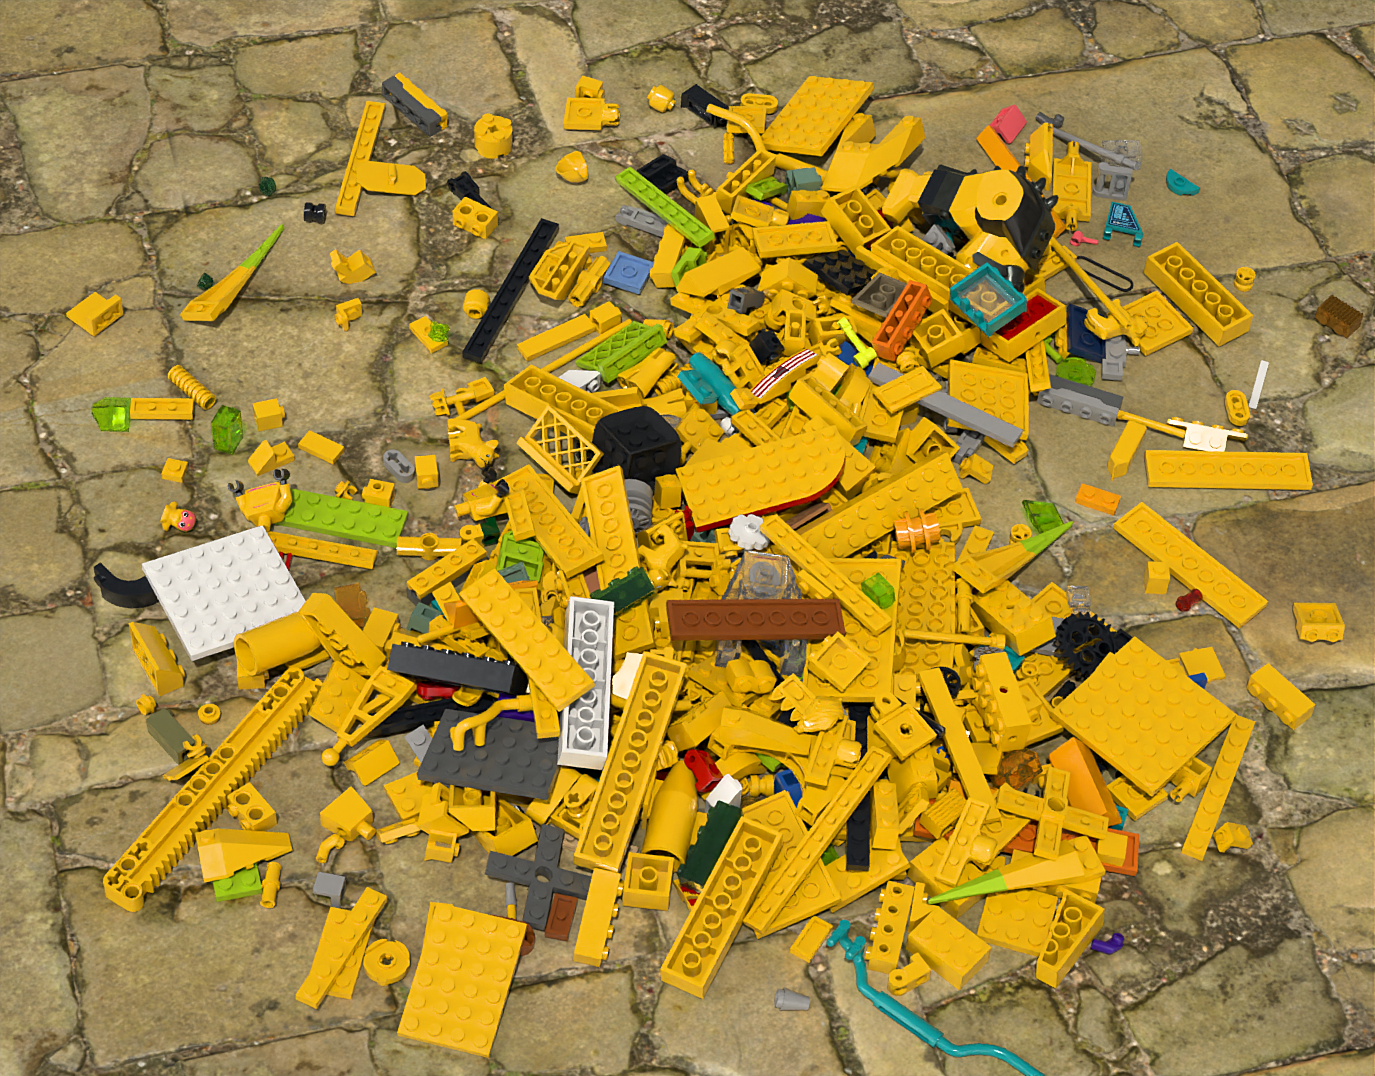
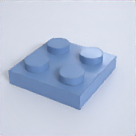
[603,251,654,294]

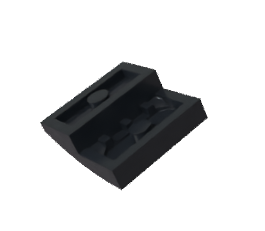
[636,154,689,194]

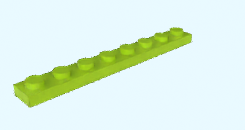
[615,167,715,248]

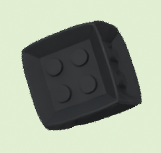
[590,406,681,495]

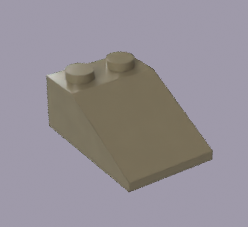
[851,272,907,318]

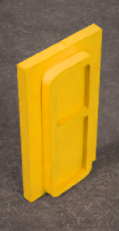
[873,366,942,414]

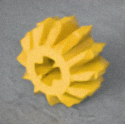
[655,740,679,771]

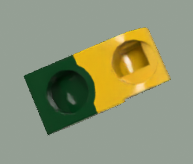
[459,516,500,547]

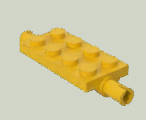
[1052,141,1092,231]

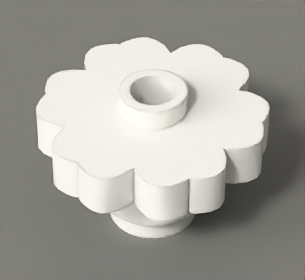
[728,514,770,553]

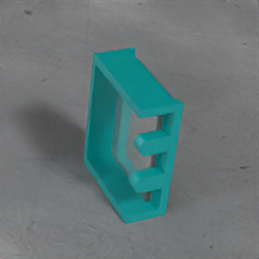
[950,262,1027,337]

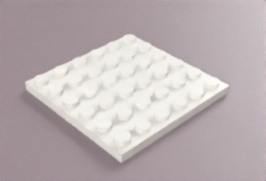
[142,526,306,661]

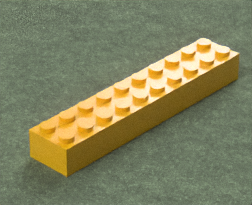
[770,452,963,584]
[574,651,687,873]

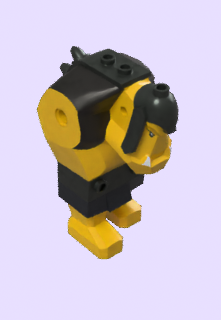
[882,164,1059,293]

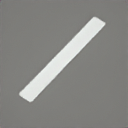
[1248,360,1269,409]

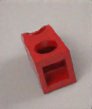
[684,749,724,793]

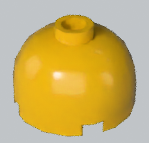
[728,223,758,254]

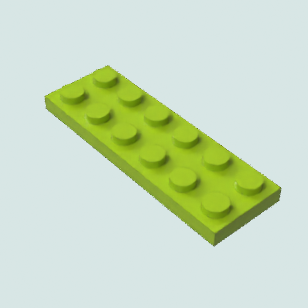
[275,488,408,548]

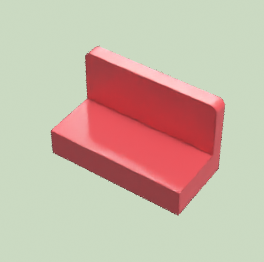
[990,104,1027,144]

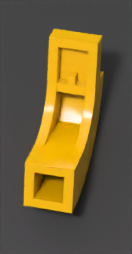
[835,363,871,410]
[697,752,768,801]

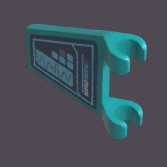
[1103,202,1143,247]

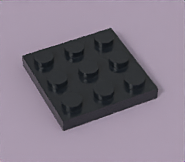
[804,250,877,296]

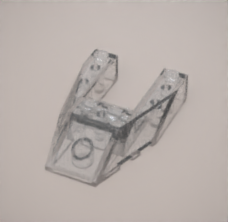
[715,550,807,677]

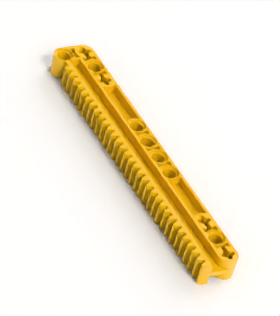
[103,667,323,912]

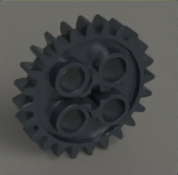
[1053,611,1121,680]

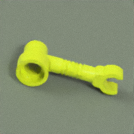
[837,317,877,369]

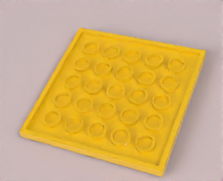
[1050,636,1237,797]

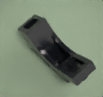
[93,562,159,608]

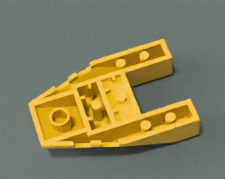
[822,113,925,192]

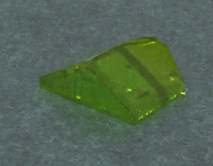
[91,397,131,432]
[1022,500,1064,534]

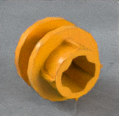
[893,508,941,553]

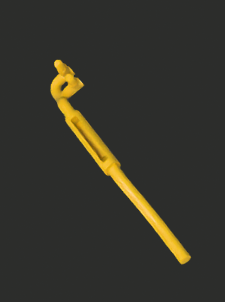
[706,104,902,192]
[450,693,692,751]

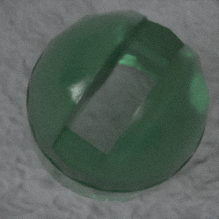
[197,272,214,290]

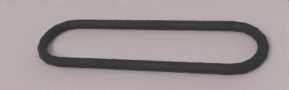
[1077,256,1134,292]

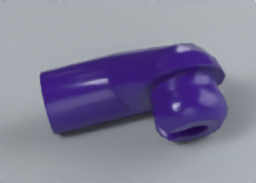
[1090,933,1124,954]

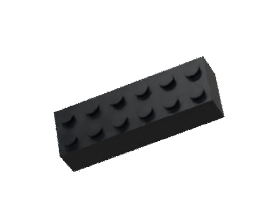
[387,641,528,696]

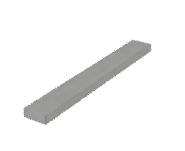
[868,363,1023,448]

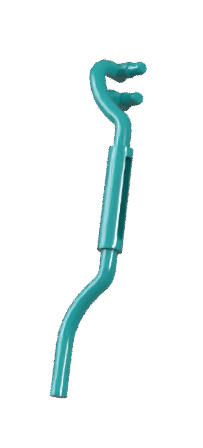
[826,920,1045,1076]

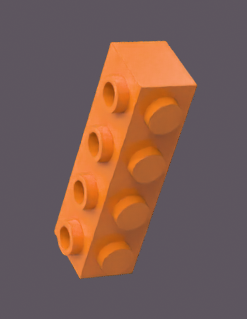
[871,280,932,362]

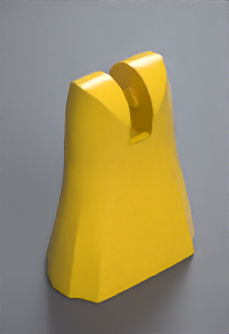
[617,347,676,399]
[643,388,687,424]

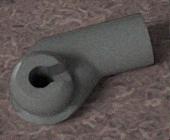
[1035,112,1064,128]

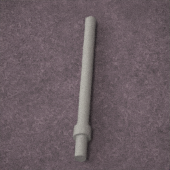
[1053,127,1139,170]

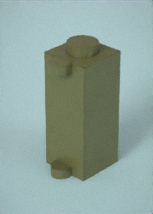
[146,708,202,765]

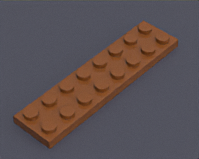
[666,599,846,641]

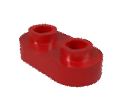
[416,681,461,699]

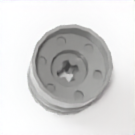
[625,479,653,534]

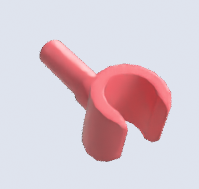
[1070,231,1098,246]

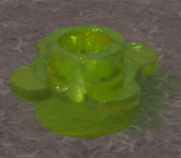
[428,321,450,342]

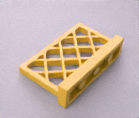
[517,405,604,494]

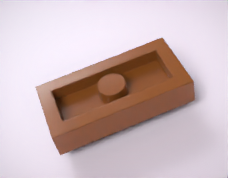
[545,893,578,941]

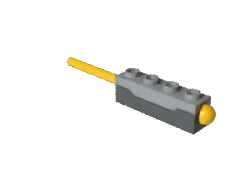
[1032,374,1186,438]

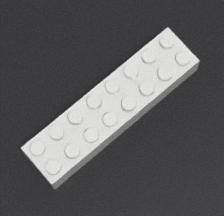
[557,596,614,770]

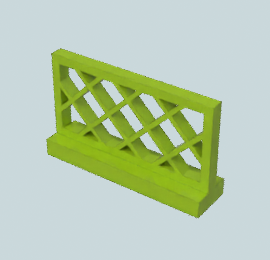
[575,321,667,383]

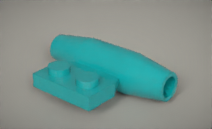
[677,352,741,416]

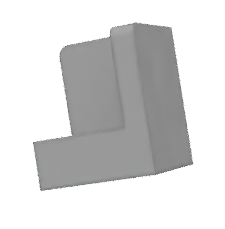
[313,872,346,908]

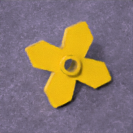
[952,644,976,690]

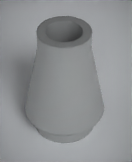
[774,987,810,1011]

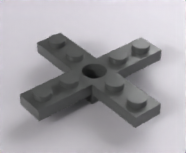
[484,824,592,931]

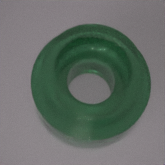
[259,177,276,196]

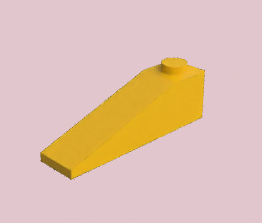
[195,828,292,883]

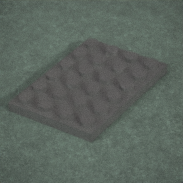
[417,709,561,800]

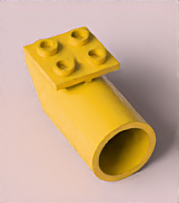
[234,612,330,676]
[639,760,698,873]

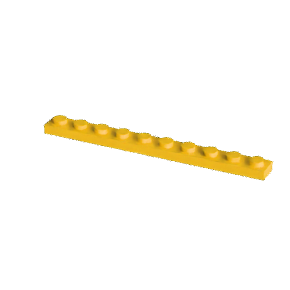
[743,745,892,935]

